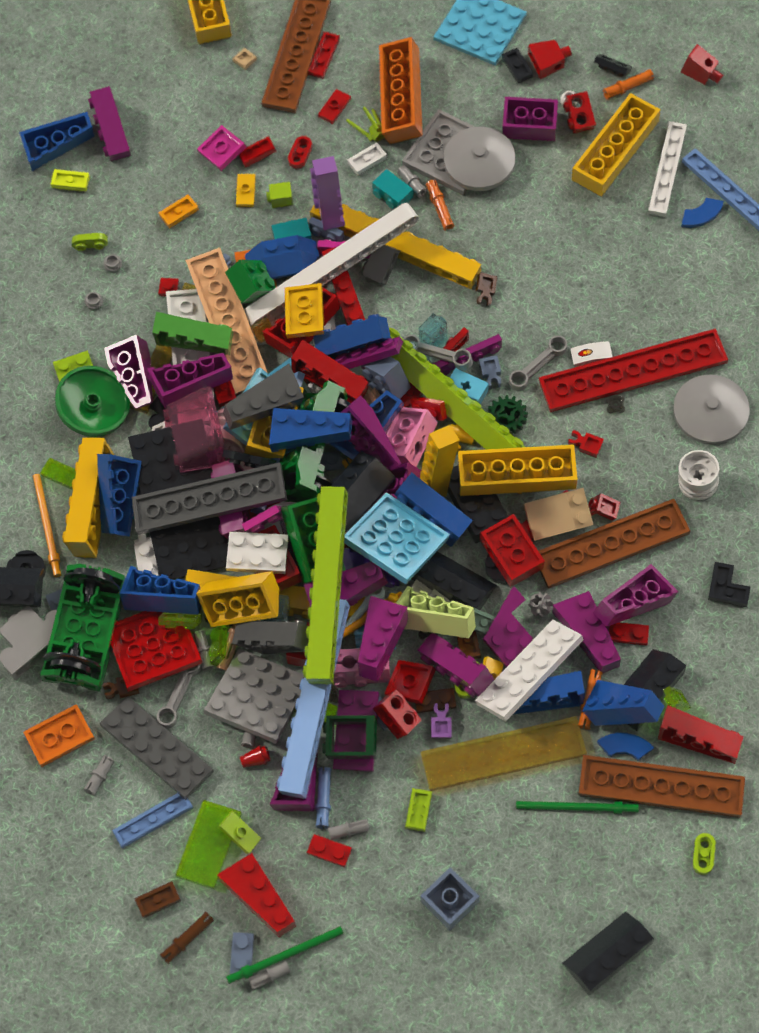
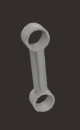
[403,335,473,371]
[509,335,567,391]
[157,664,201,728]

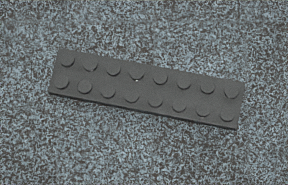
[132,462,287,535]

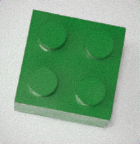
[225,260,276,303]

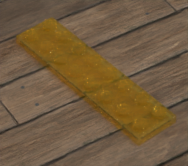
[420,716,587,791]

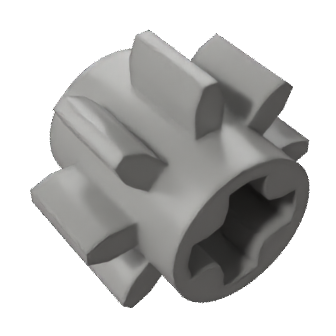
[528,592,554,617]

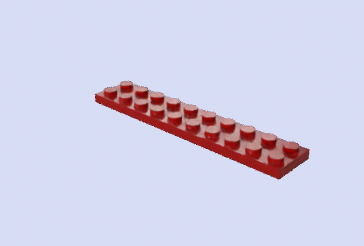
[538,328,728,413]

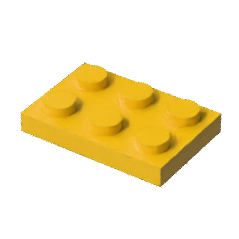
[285,283,324,339]

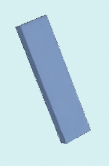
[112,793,193,849]

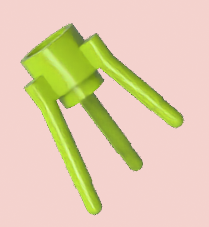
[346,107,385,142]

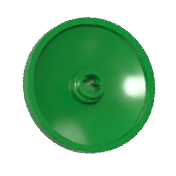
[55,366,130,437]

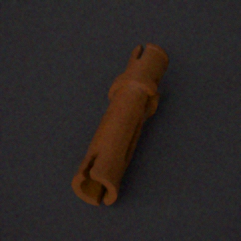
[159,911,214,964]

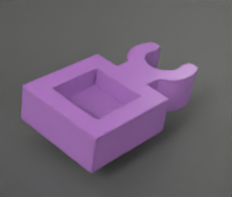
[431,703,451,738]

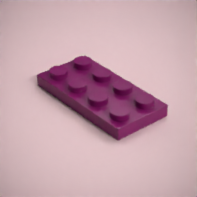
[333,690,380,772]

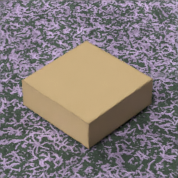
[232,48,257,70]

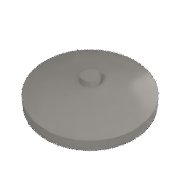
[444,127,515,191]
[673,375,750,444]

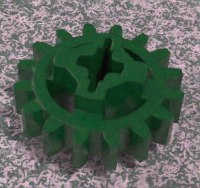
[487,395,528,434]

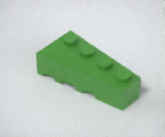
[152,312,233,355]

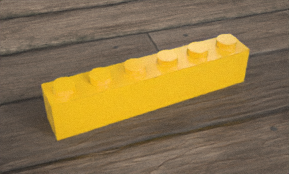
[420,425,459,497]

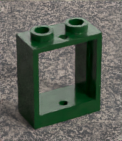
[322,715,377,759]

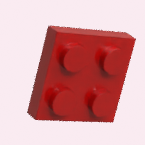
[384,660,436,704]

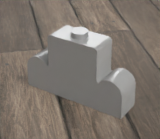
[0,606,57,680]

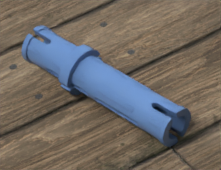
[315,767,331,829]

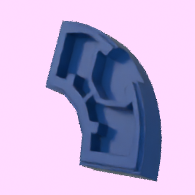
[681,198,724,228]
[597,733,654,761]

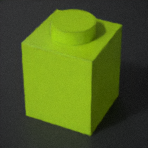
[266,182,293,208]

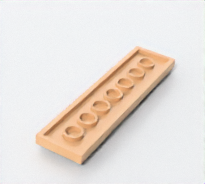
[186,248,268,395]

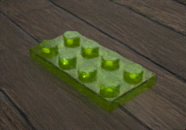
[175,800,242,889]

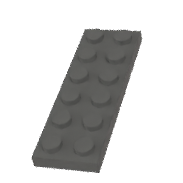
[100,696,214,800]

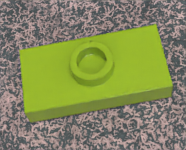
[405,788,432,832]
[218,811,261,854]

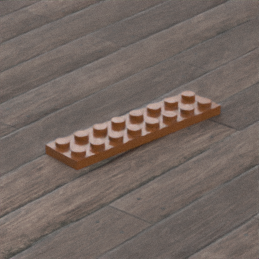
[261,0,331,113]
[539,499,690,589]
[578,755,745,818]

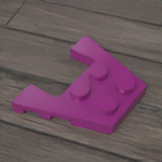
[482,586,533,667]

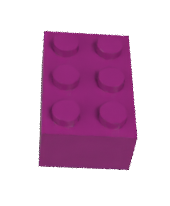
[502,97,558,141]

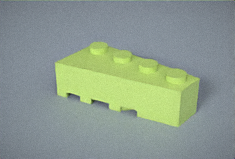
[396,586,476,638]

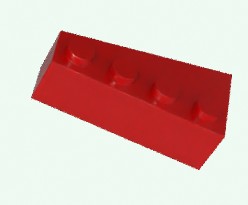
[262,287,340,358]
[291,340,369,403]
[658,705,744,764]
[217,853,296,937]

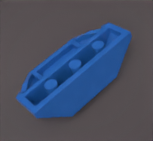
[245,235,320,279]

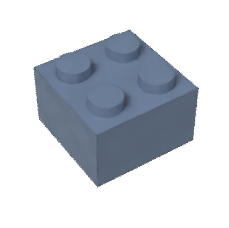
[361,357,411,399]
[421,868,479,931]

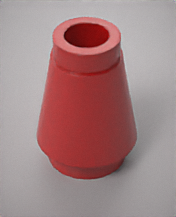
[240,745,271,768]

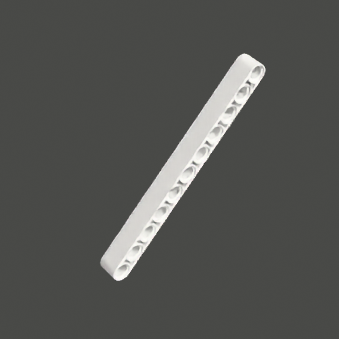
[244,203,419,329]

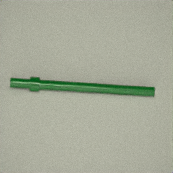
[516,801,639,814]
[226,926,344,984]

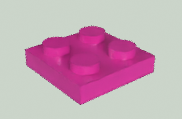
[197,125,246,171]
[242,505,282,533]

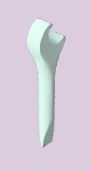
[345,587,385,627]

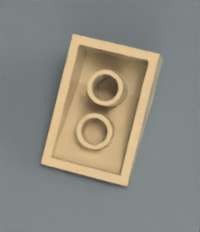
[523,488,593,541]

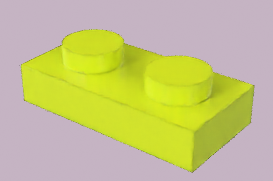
[51,169,90,192]

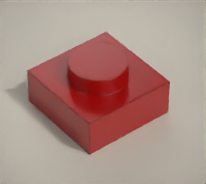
[158,278,179,297]

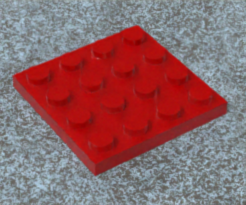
[111,611,203,692]

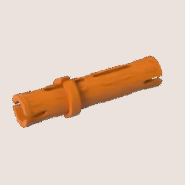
[603,69,654,99]
[426,180,455,230]
[577,669,603,730]

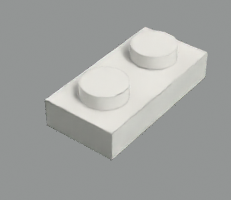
[347,143,387,176]

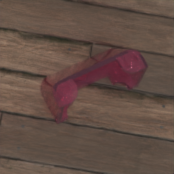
[163,386,225,473]

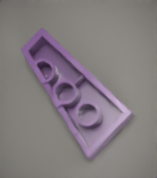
[310,156,345,230]

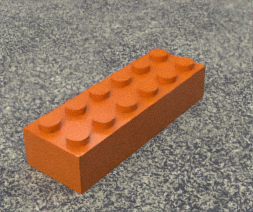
[379,37,423,144]

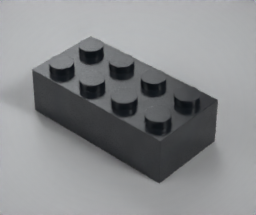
[447,465,508,544]

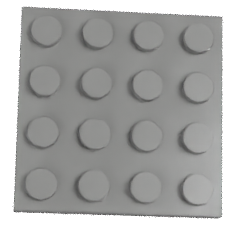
[402,109,474,195]
[204,649,305,744]

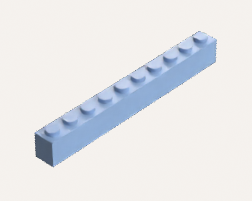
[277,599,350,799]

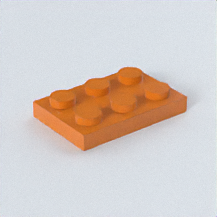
[23,704,95,767]

